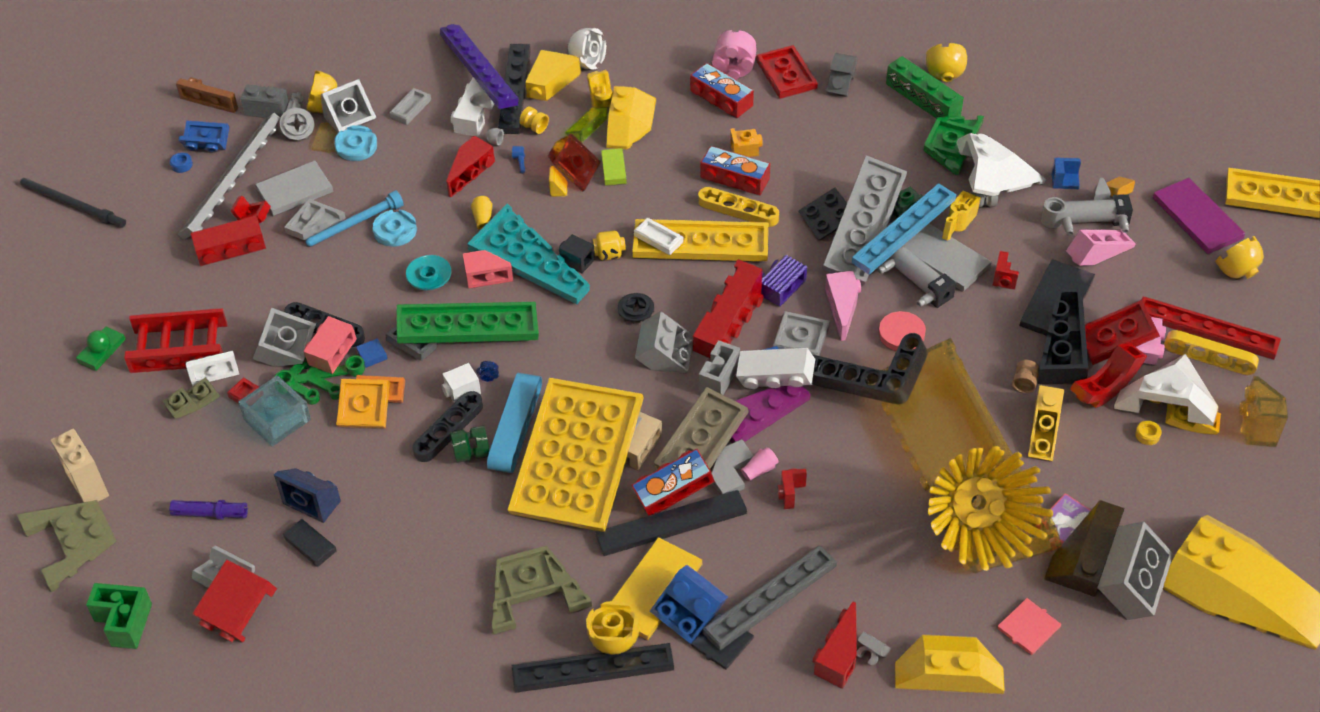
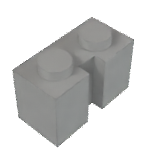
[699,340,740,395]

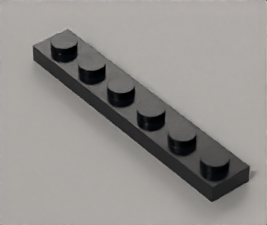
[498,43,531,134]

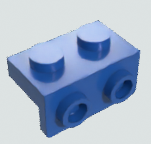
[179,120,230,152]

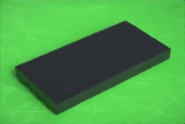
[1019,259,1095,336]

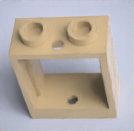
[51,428,109,503]

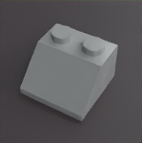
[253,308,316,367]

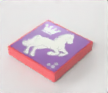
[1035,493,1091,546]

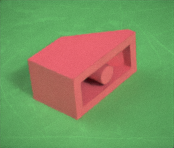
[463,250,513,288]

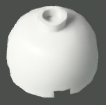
[568,28,606,69]

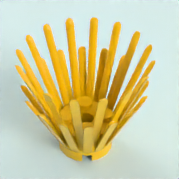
[928,446,1053,570]

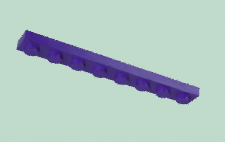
[440,24,518,109]

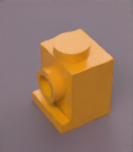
[730,128,763,157]

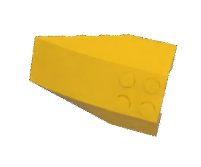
[1163,515,1320,650]

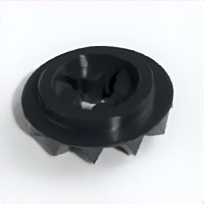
[618,293,654,324]

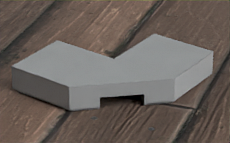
[712,439,753,495]

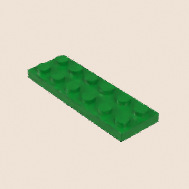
[397,302,539,343]

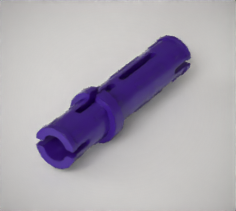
[169,500,248,520]

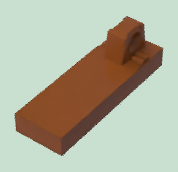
[176,77,238,113]

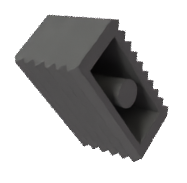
[240,84,289,118]

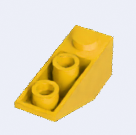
[1028,385,1064,461]

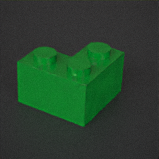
[86,583,152,649]

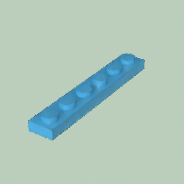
[852,183,956,275]

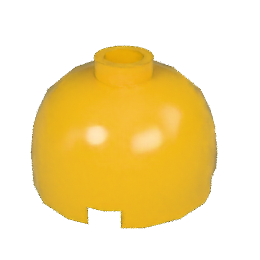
[926,43,967,82]
[306,70,337,113]
[1215,236,1264,279]
[586,601,640,655]

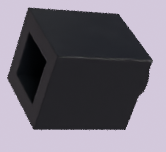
[559,234,595,274]

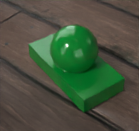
[76,326,126,371]

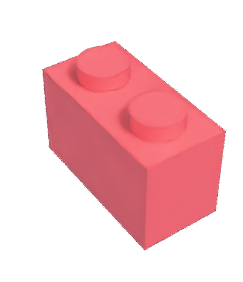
[304,316,357,374]

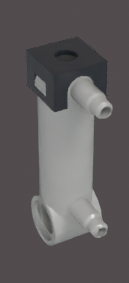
[1041,194,1133,235]
[877,244,956,308]

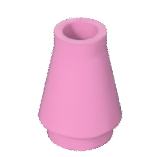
[741,447,779,481]

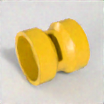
[520,106,549,134]

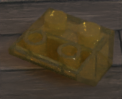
[1239,376,1288,447]

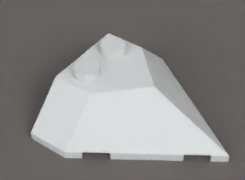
[957,133,1046,196]
[1114,354,1218,426]

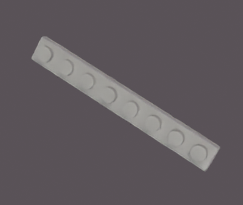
[178,113,280,240]

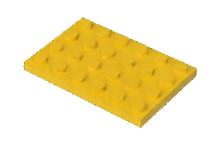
[508,378,644,532]

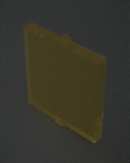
[312,122,338,153]

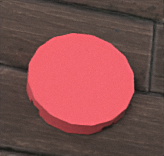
[879,311,926,351]

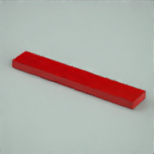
[1141,296,1281,360]

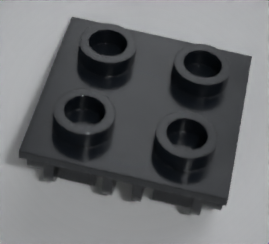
[798,187,847,241]

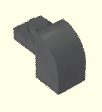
[826,53,858,96]

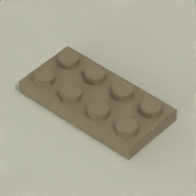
[654,387,748,469]

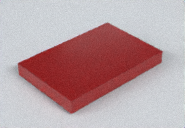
[756,45,818,99]
[1085,300,1160,365]

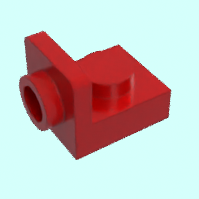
[992,251,1019,290]

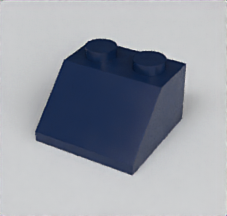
[274,468,341,523]

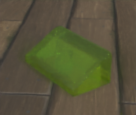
[565,107,607,142]

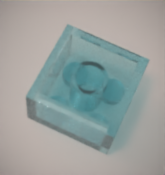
[238,375,311,447]

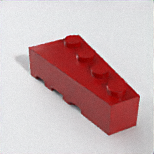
[693,259,763,359]

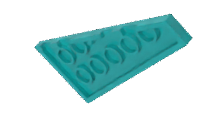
[467,203,590,304]

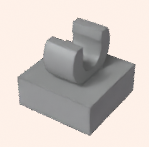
[857,632,891,665]

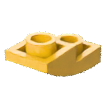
[1165,403,1221,435]

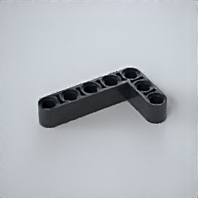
[812,333,928,405]

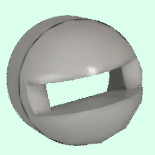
[486,128,504,146]

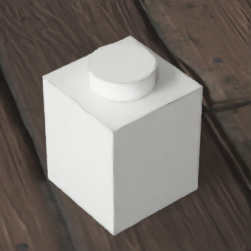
[441,363,481,403]

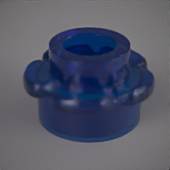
[476,361,499,382]

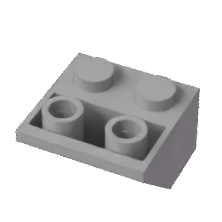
[635,311,693,373]

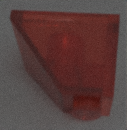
[548,133,601,192]

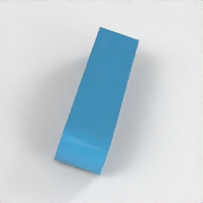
[487,373,542,473]

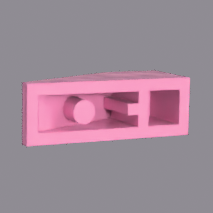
[1066,230,1136,266]
[825,271,861,341]

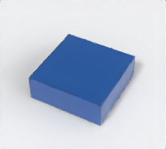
[356,338,387,368]

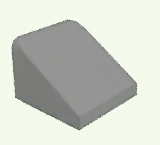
[1094,178,1111,200]

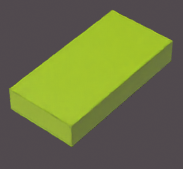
[601,148,627,186]

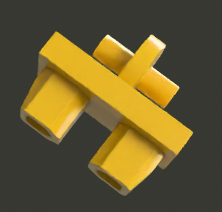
[587,70,613,112]

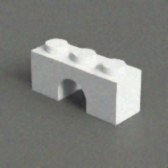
[451,77,494,137]

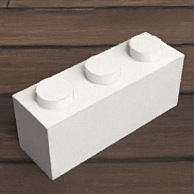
[736,348,815,389]

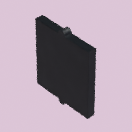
[691,612,754,670]

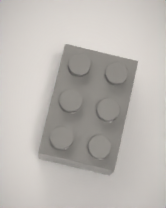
[1098,521,1173,620]

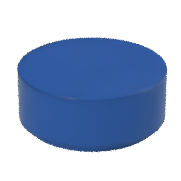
[170,153,193,173]

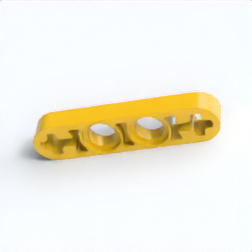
[698,187,779,227]
[1164,330,1259,375]

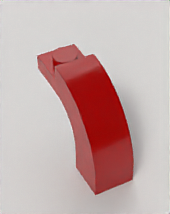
[1070,342,1147,408]

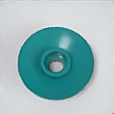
[406,255,451,290]

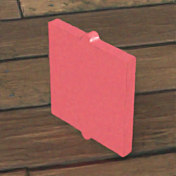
[997,598,1061,655]

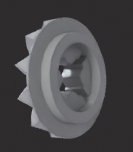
[280,108,314,141]

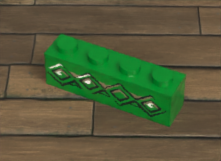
[886,56,964,119]

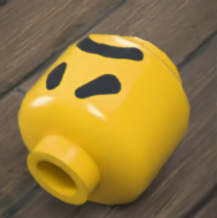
[593,230,626,261]

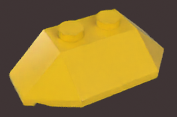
[606,86,656,150]
[895,635,1004,694]

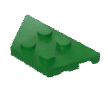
[923,115,984,175]

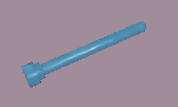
[306,190,404,247]

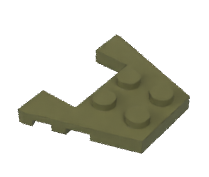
[17,500,116,592]
[492,545,592,635]

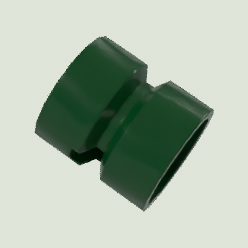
[450,425,490,463]

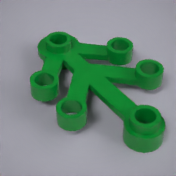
[273,355,365,405]

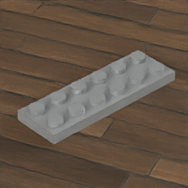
[822,155,907,286]

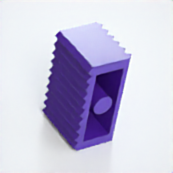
[762,255,807,307]

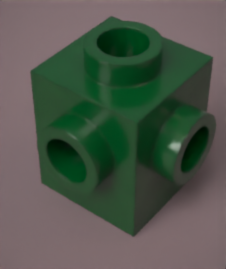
[893,186,923,218]

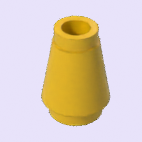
[471,196,493,230]

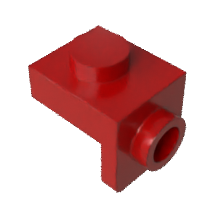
[231,196,271,224]
[777,468,807,509]

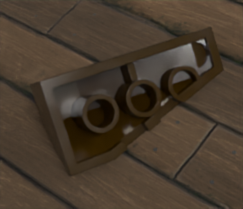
[1044,500,1125,597]

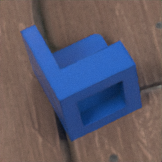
[1051,158,1081,189]

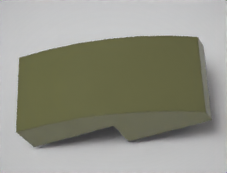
[163,377,220,419]

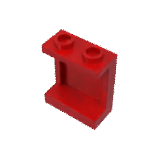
[192,559,277,643]

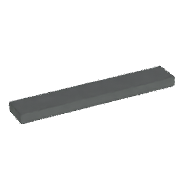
[703,545,837,650]

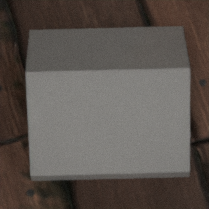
[321,79,376,132]

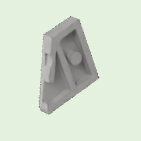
[284,199,346,240]

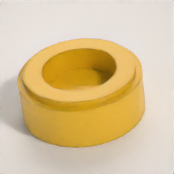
[1135,421,1162,445]

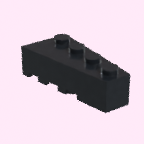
[1038,288,1088,384]

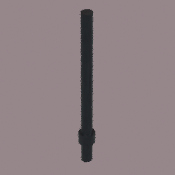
[20,177,126,228]

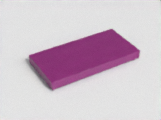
[1152,178,1245,254]

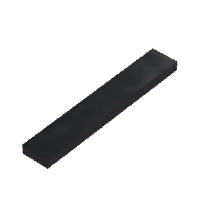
[596,490,747,556]
[512,643,674,693]

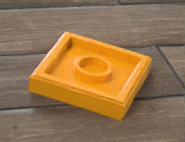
[336,379,390,429]

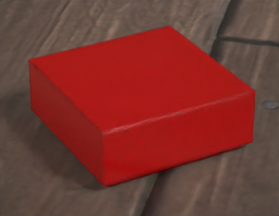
[227,377,262,408]

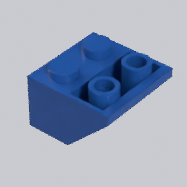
[650,565,728,644]

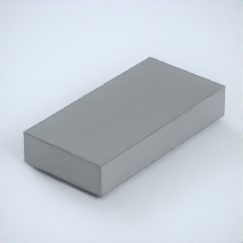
[389,88,431,125]

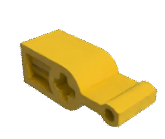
[942,191,981,241]

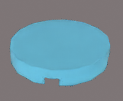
[334,125,377,161]
[373,210,417,247]

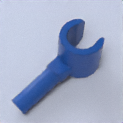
[512,146,526,173]

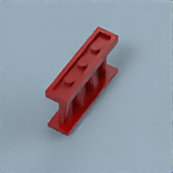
[124,308,227,373]

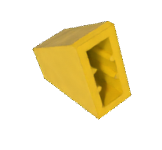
[525,50,581,101]

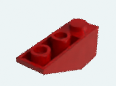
[446,135,495,198]
[812,601,857,689]

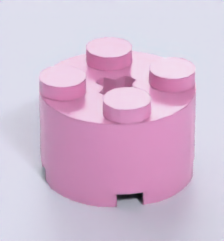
[712,30,757,80]

